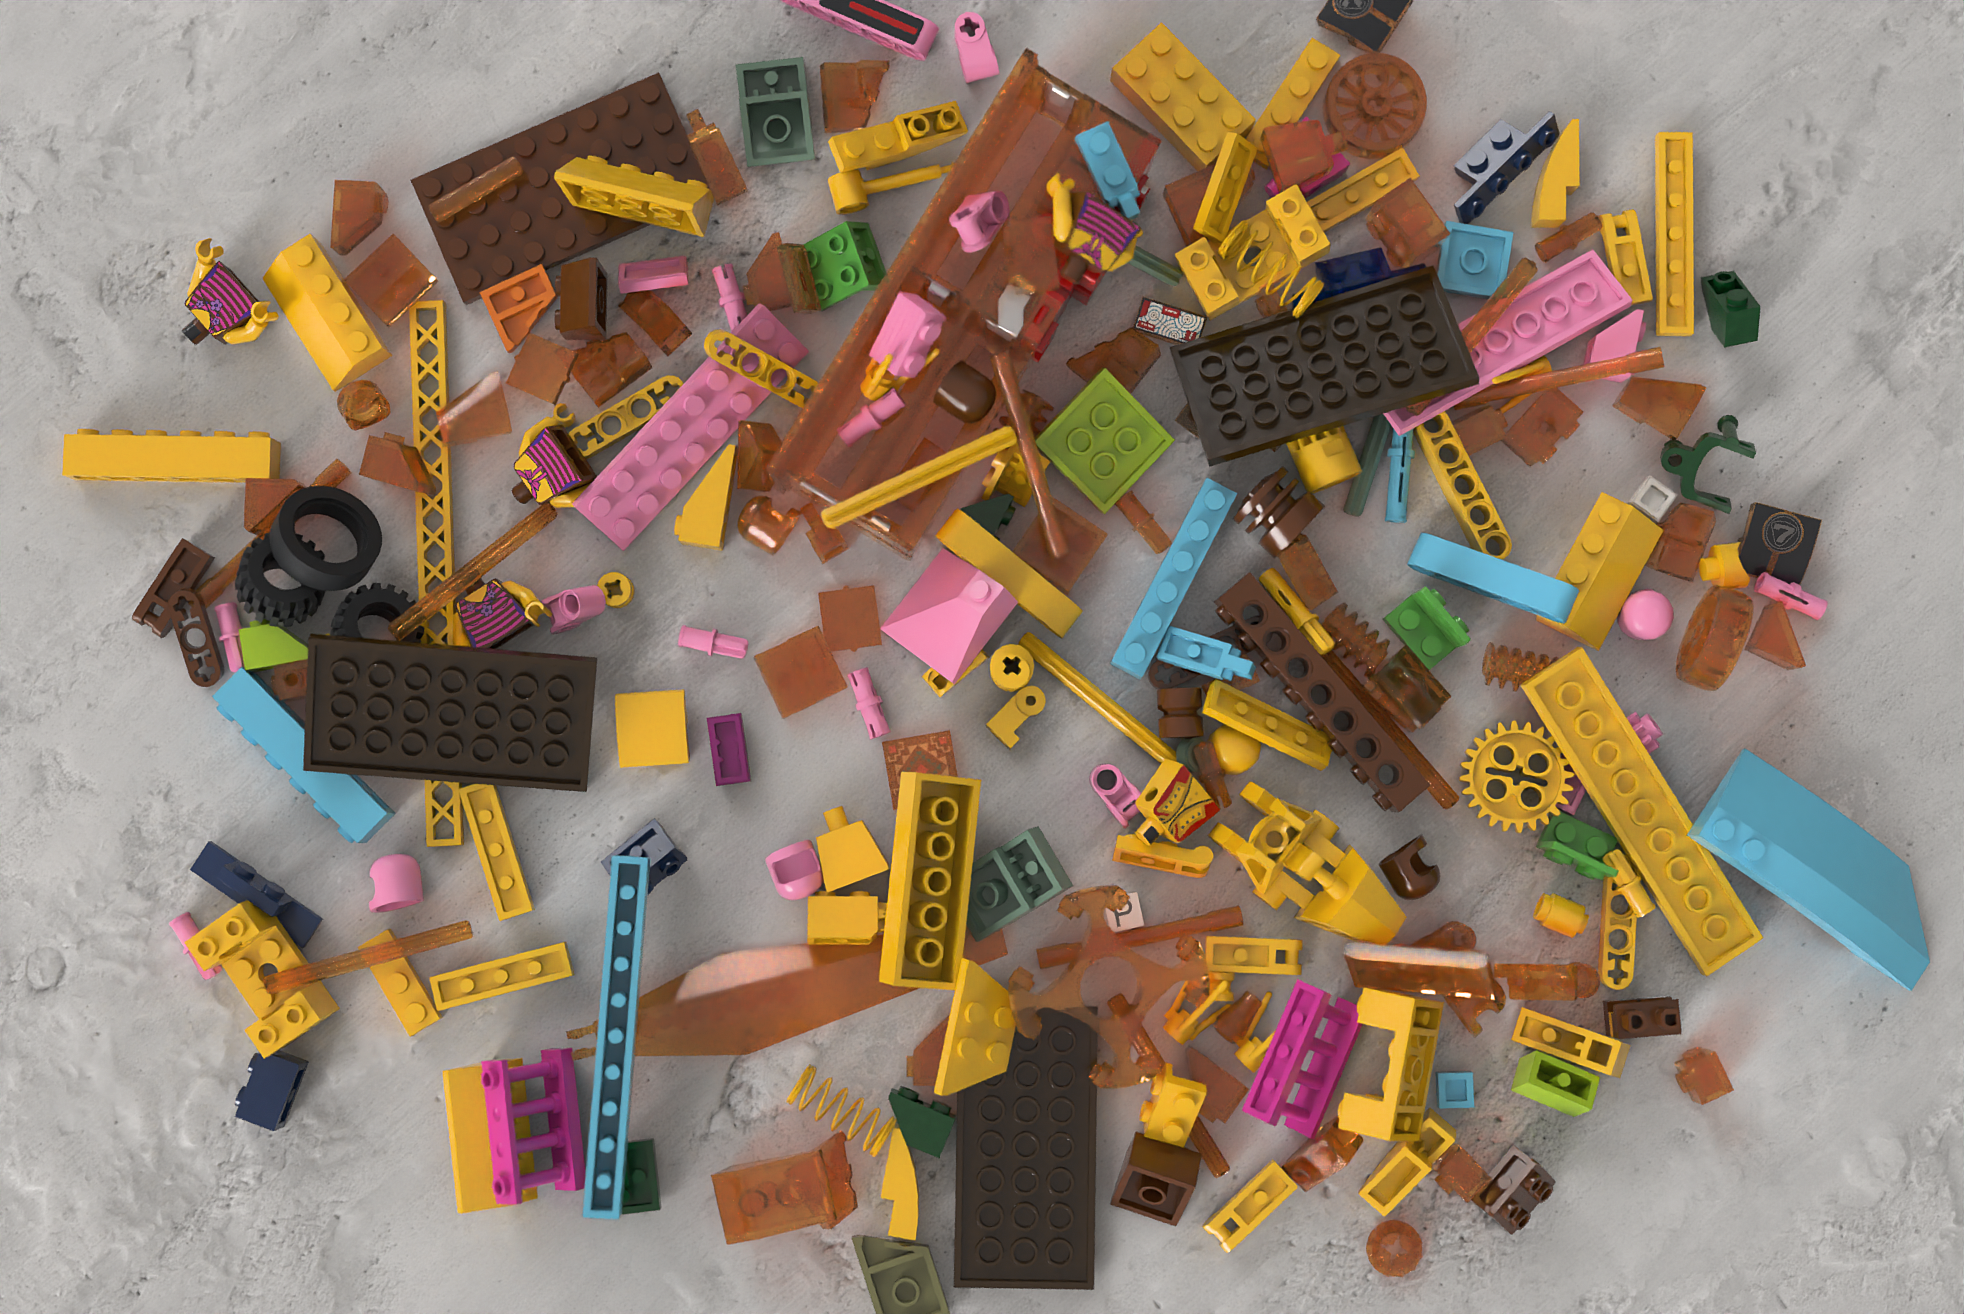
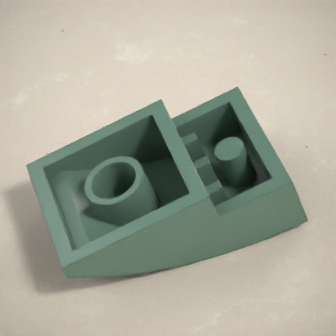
[735,57,815,167]
[966,826,1073,943]

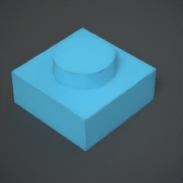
[1435,1071,1474,1109]

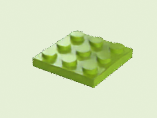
[1031,368,1175,514]

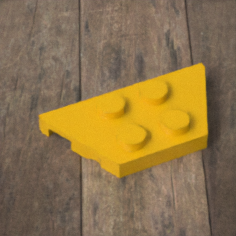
[934,958,1021,1096]

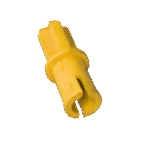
[1602,849,1656,918]

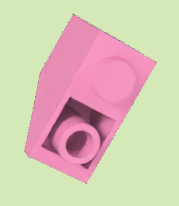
[1581,309,1646,383]

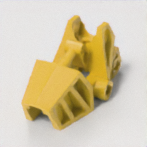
[1207,781,1407,951]

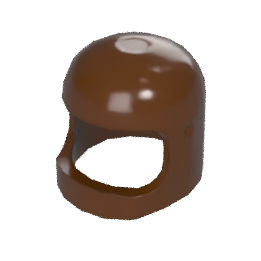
[933,360,996,424]
[1378,834,1440,900]

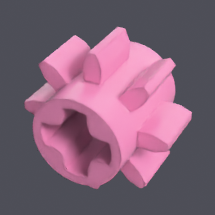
[1627,712,1663,754]

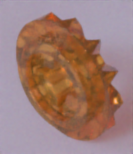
[1366,1220,1423,1277]

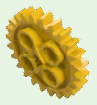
[1459,720,1574,833]

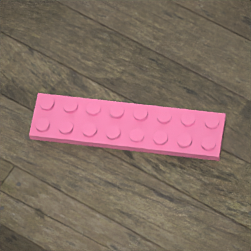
[1383,249,1633,436]
[572,303,809,551]

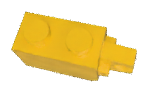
[807,891,887,945]

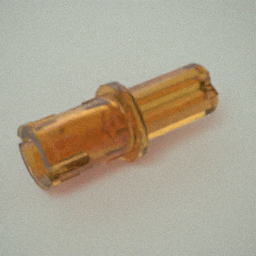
[1535,213,1602,263]
[1115,490,1172,554]
[1194,741,1232,810]

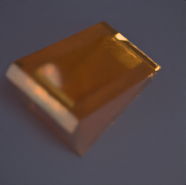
[737,420,789,492]
[244,478,307,536]
[1744,601,1806,670]

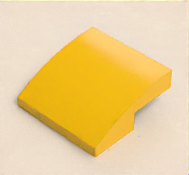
[615,689,690,768]

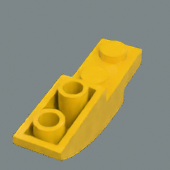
[828,101,968,173]

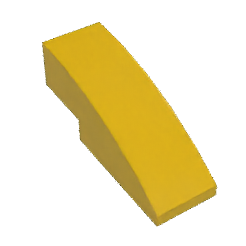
[1531,119,1580,228]
[1358,1107,1456,1217]
[880,1124,919,1241]

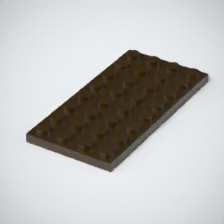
[1170,265,1479,467]
[303,634,598,792]
[954,1004,1098,1290]

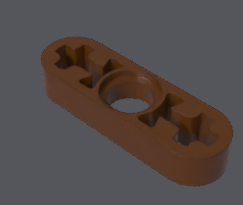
[168,588,224,687]

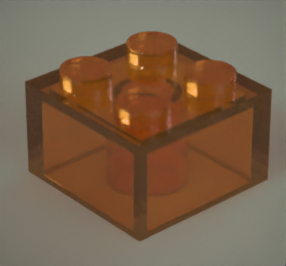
[1365,177,1451,273]
[1012,495,1108,595]

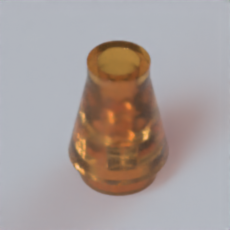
[1213,991,1262,1044]

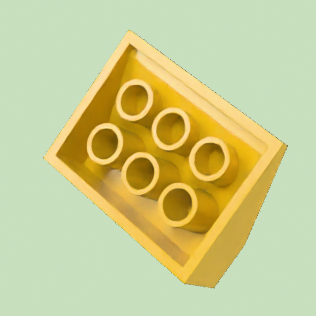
[554,156,714,237]

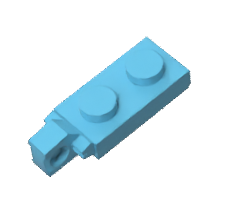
[1075,121,1140,221]
[1156,625,1256,681]

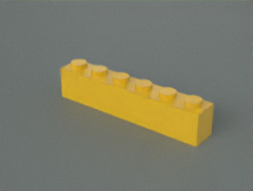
[62,429,281,483]

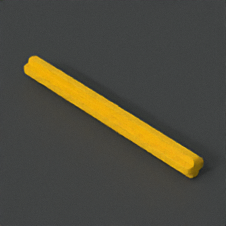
[821,426,1017,528]
[1018,632,1177,764]

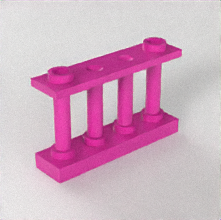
[1242,979,1363,1139]
[481,1048,586,1205]

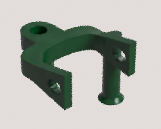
[1660,415,1756,514]

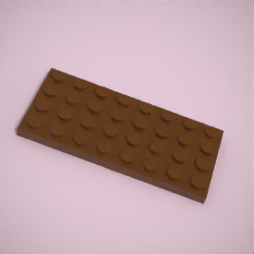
[410,72,714,305]

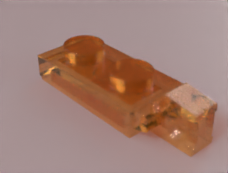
[686,109,748,205]

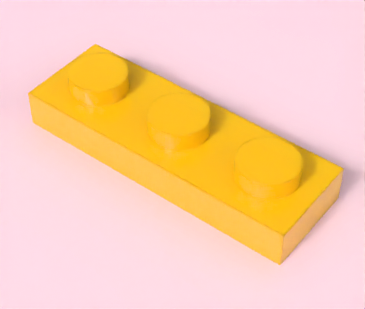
[1193,132,1258,243]
[358,929,443,1037]

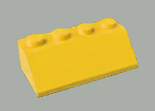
[262,234,393,392]
[1536,492,1663,651]
[442,1058,538,1214]

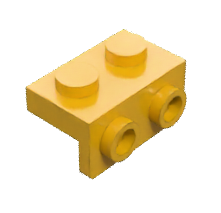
[982,441,1050,507]
[1139,1062,1207,1148]

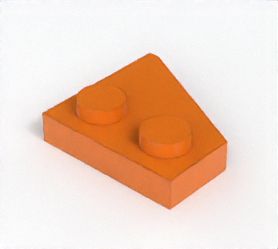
[480,264,558,354]

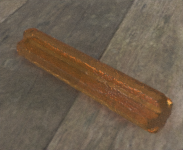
[429,157,523,222]

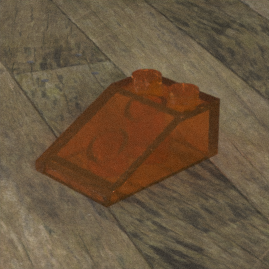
[711,1149,837,1245]

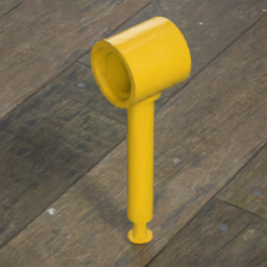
[828,161,957,215]

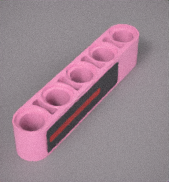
[781,0,939,61]

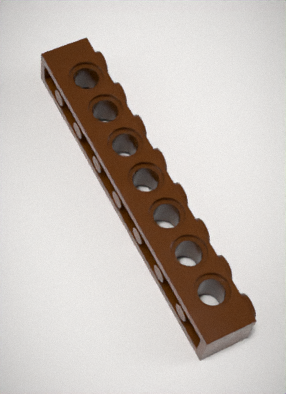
[1214,572,1431,812]

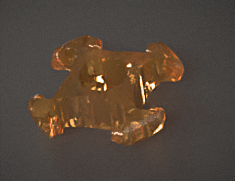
[1008,885,1210,1089]

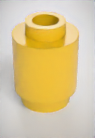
[1533,893,1589,938]

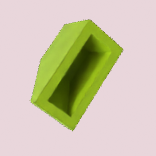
[239,619,308,672]

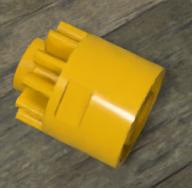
[1286,426,1363,494]

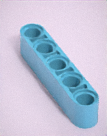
[1407,533,1580,624]

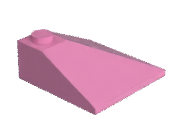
[880,548,1018,684]

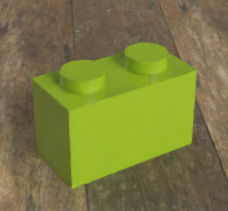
[1511,1050,1600,1117]

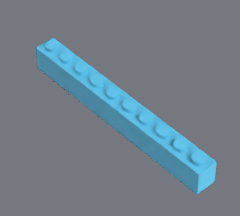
[583,855,651,1220]

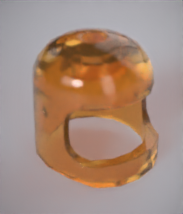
[737,495,802,556]
[1442,970,1506,1038]

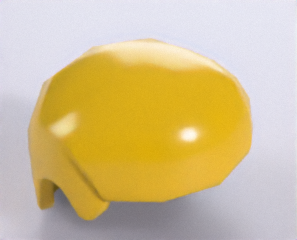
[1206,724,1262,775]

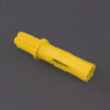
[1259,568,1335,656]

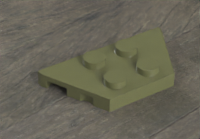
[852,1234,950,1314]

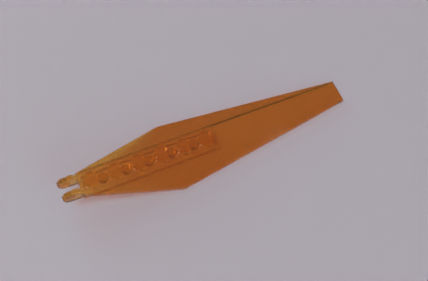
[566,925,1008,1060]

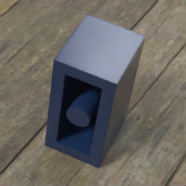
[235,1050,309,1131]

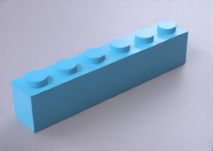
[1110,478,1237,679]
[212,667,396,843]

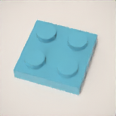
[1436,221,1514,301]

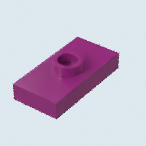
[707,713,751,786]

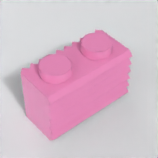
[869,291,946,378]

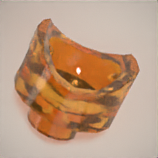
[337,380,390,430]

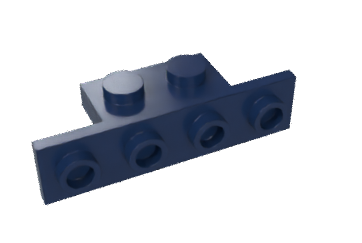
[1453,111,1560,224]
[190,841,323,948]

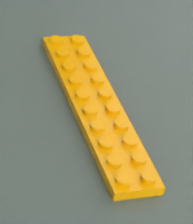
[1520,647,1763,976]

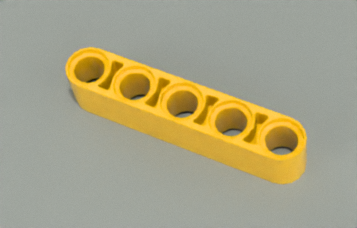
[1413,411,1512,560]
[935,508,1083,638]

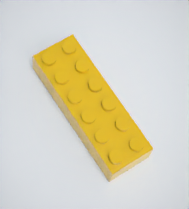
[879,772,981,990]

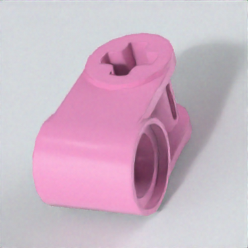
[955,12,999,83]
[949,191,1010,253]
[541,585,606,634]
[1089,764,1141,829]

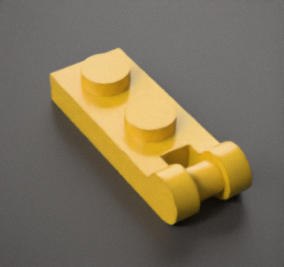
[1598,209,1653,305]
[1112,834,1213,878]
[1204,936,1303,975]
[1202,1159,1298,1253]

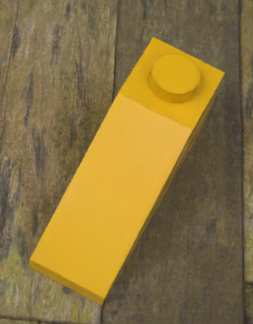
[674,444,739,551]
[1511,1007,1631,1078]

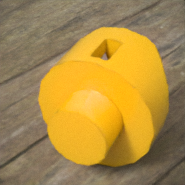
[1699,542,1750,591]

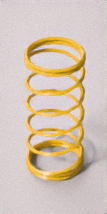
[1217,220,1324,318]
[786,1064,897,1157]

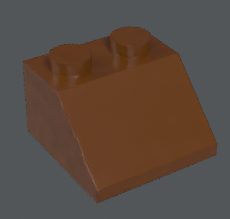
[555,257,608,340]
[1110,1132,1202,1226]

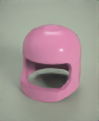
[1617,589,1674,640]
[765,840,824,900]
[369,854,424,913]

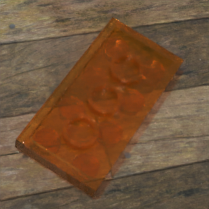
[1344,941,1497,999]

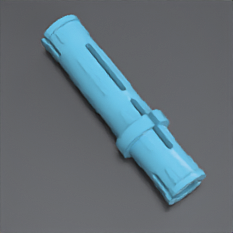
[1385,428,1415,523]

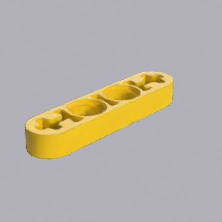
[704,329,824,410]
[568,375,684,459]
[1598,854,1639,990]

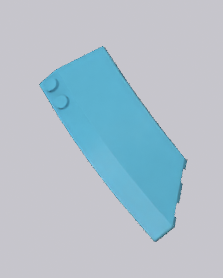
[1687,748,1930,991]

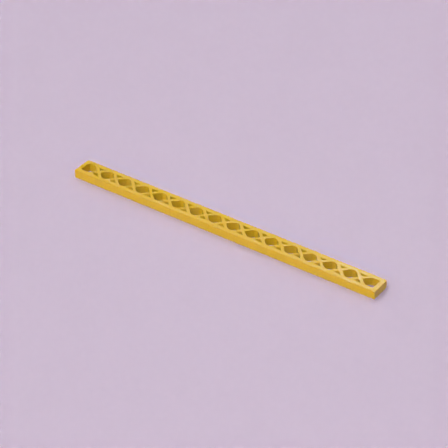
[409,300,464,847]

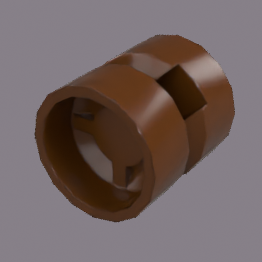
[1157,687,1204,739]

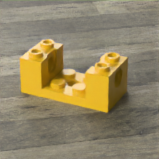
[1175,184,1330,321]
[184,900,340,1059]
[1338,988,1444,1141]

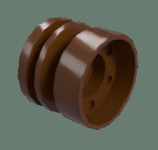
[1232,466,1325,559]

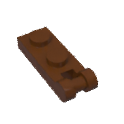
[132,538,215,638]

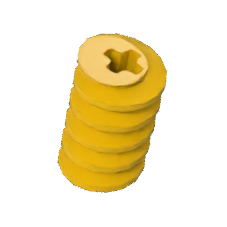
[990,644,1034,692]

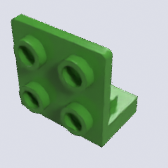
[795,221,891,311]
[1383,586,1471,671]
[1536,811,1619,881]

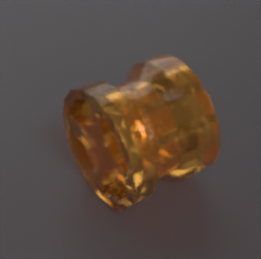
[1559,962,1600,998]

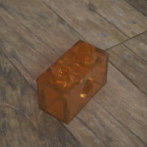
[1500,384,1583,467]

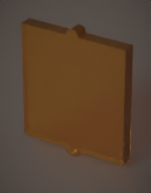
[506,333,579,405]
[818,585,882,652]

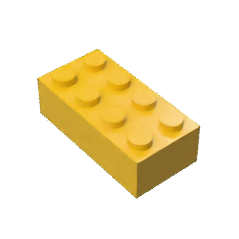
[1110,22,1256,177]

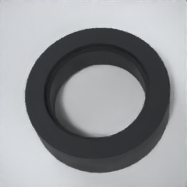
[269,486,382,591]

